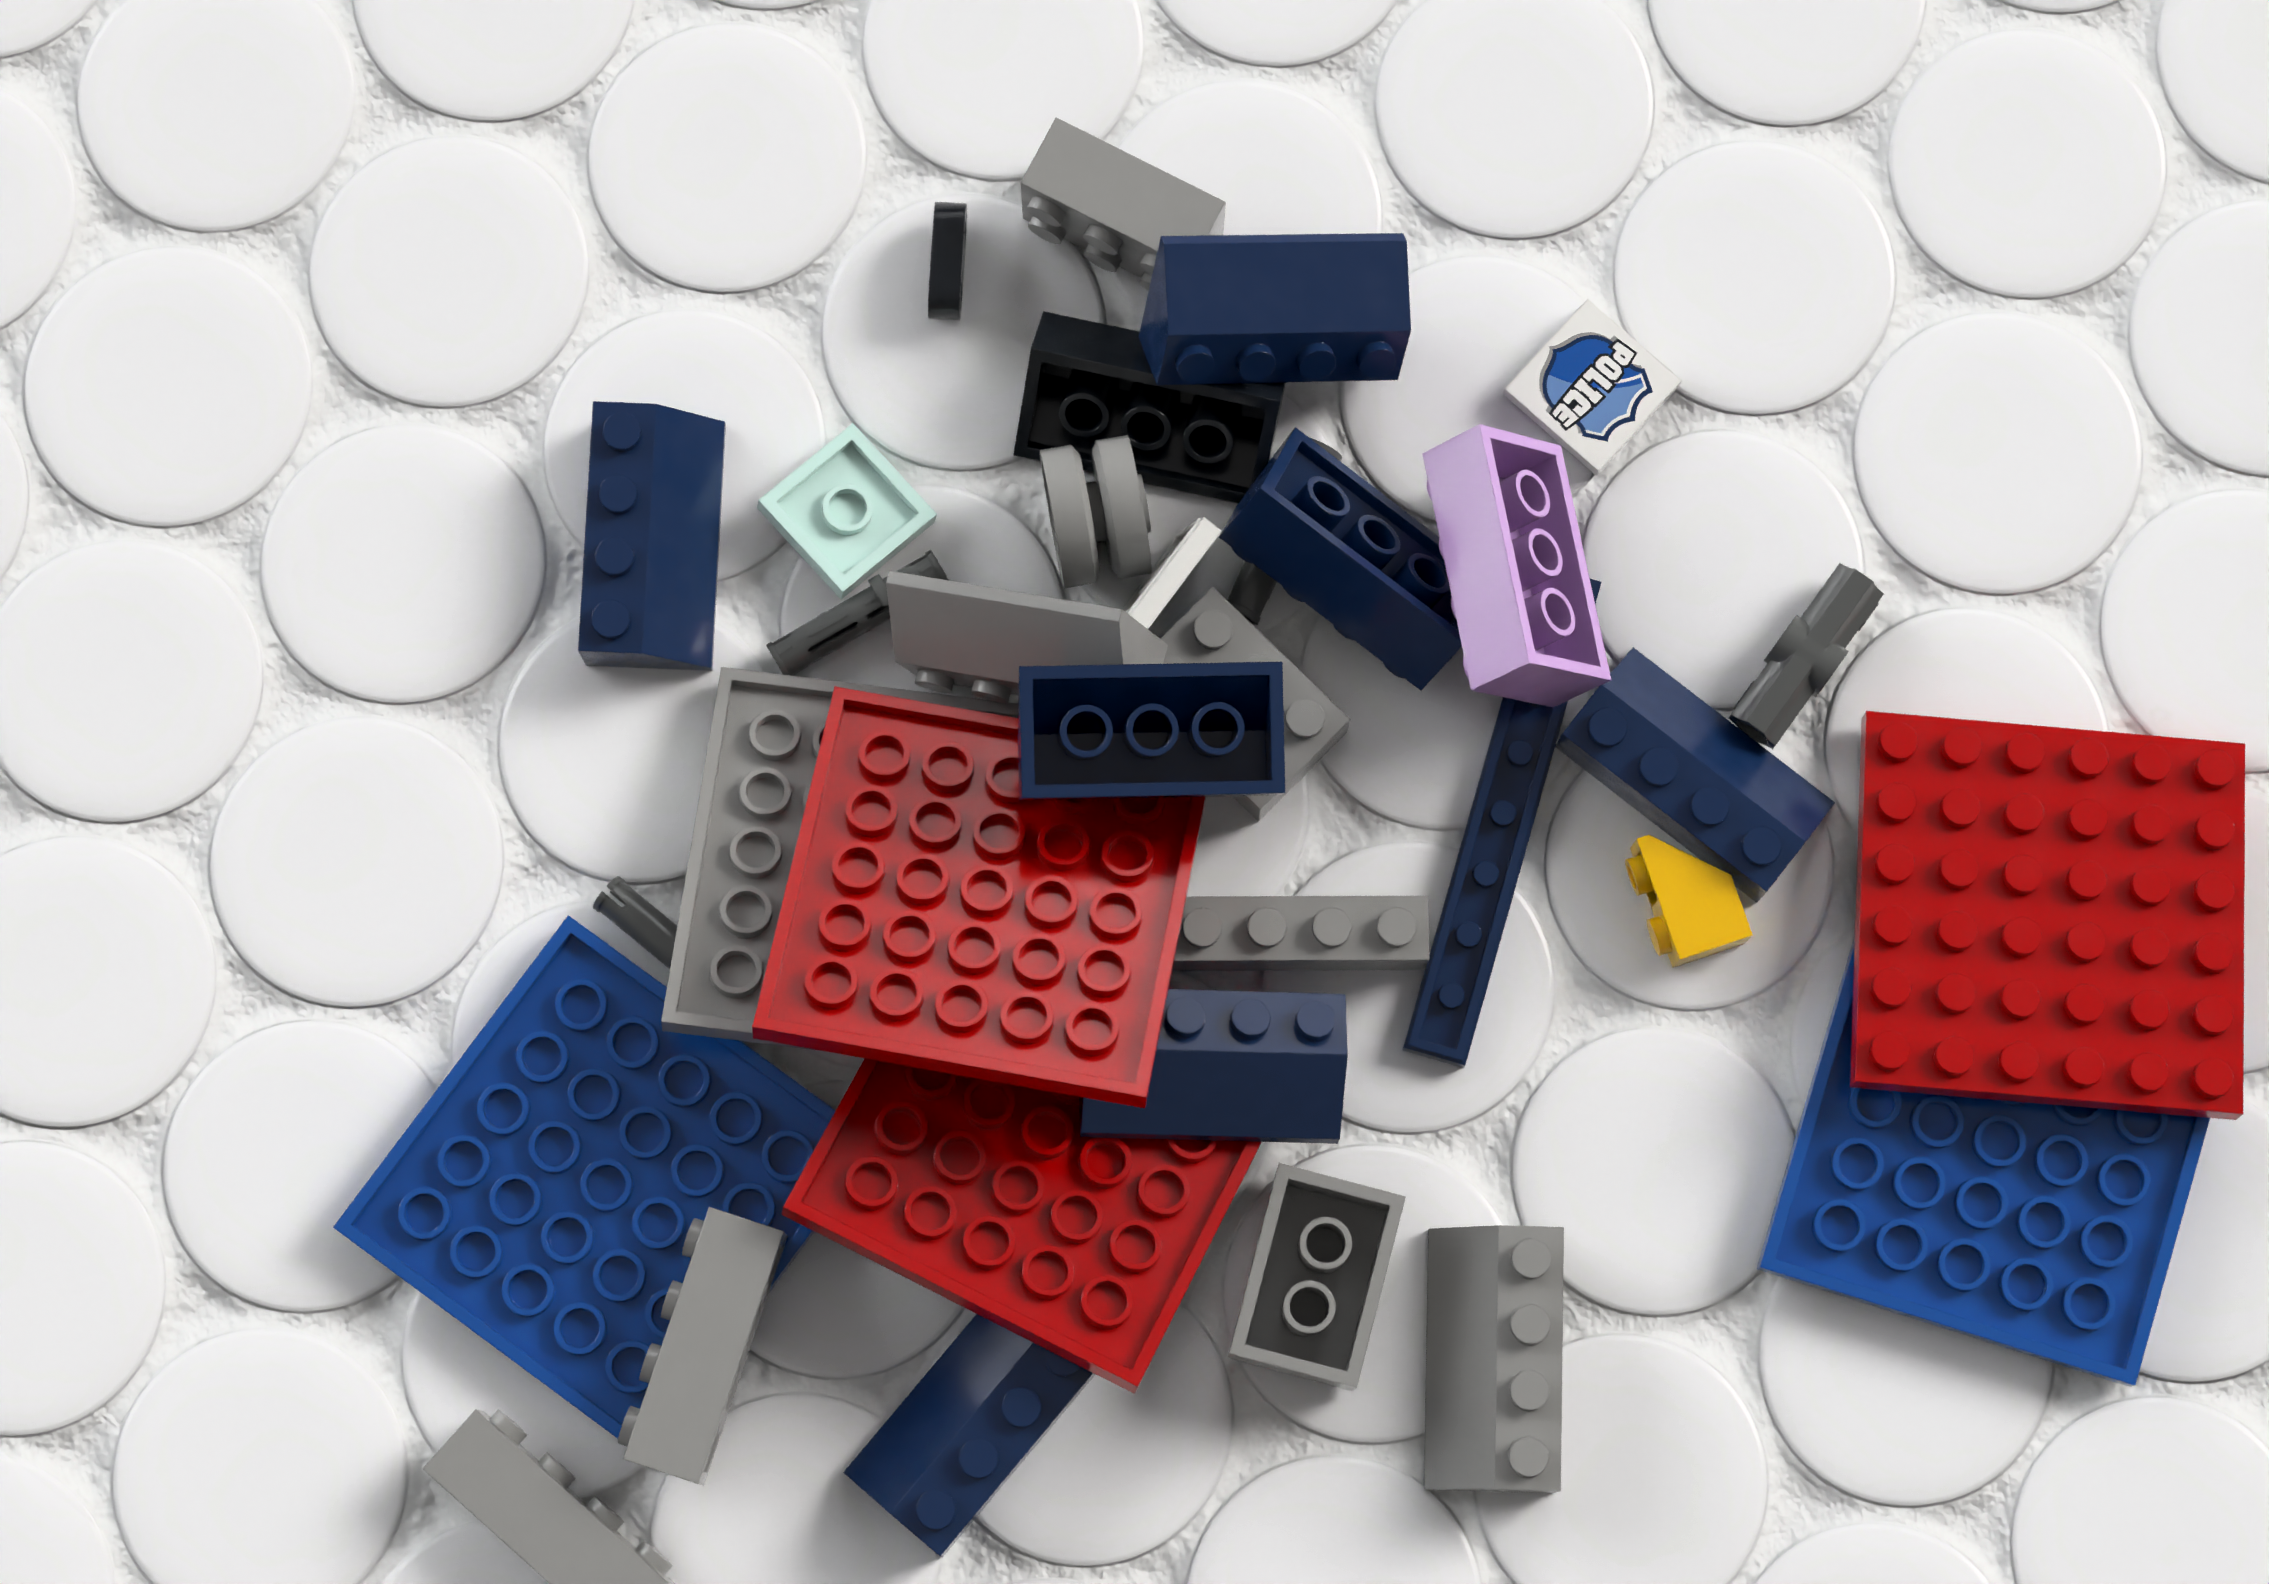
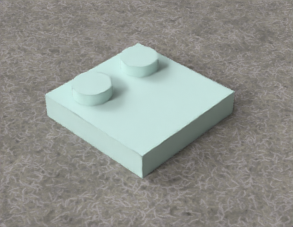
[757,423,937,600]

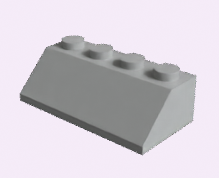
[886,571,1168,703]
[1424,1225,1564,1493]

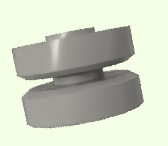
[1040,435,1152,589]

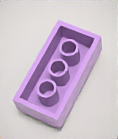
[1423,424,1611,707]

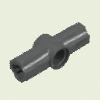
[1728,563,1884,750]

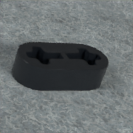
[928,202,967,320]

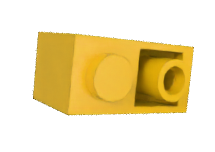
[1625,835,1753,968]

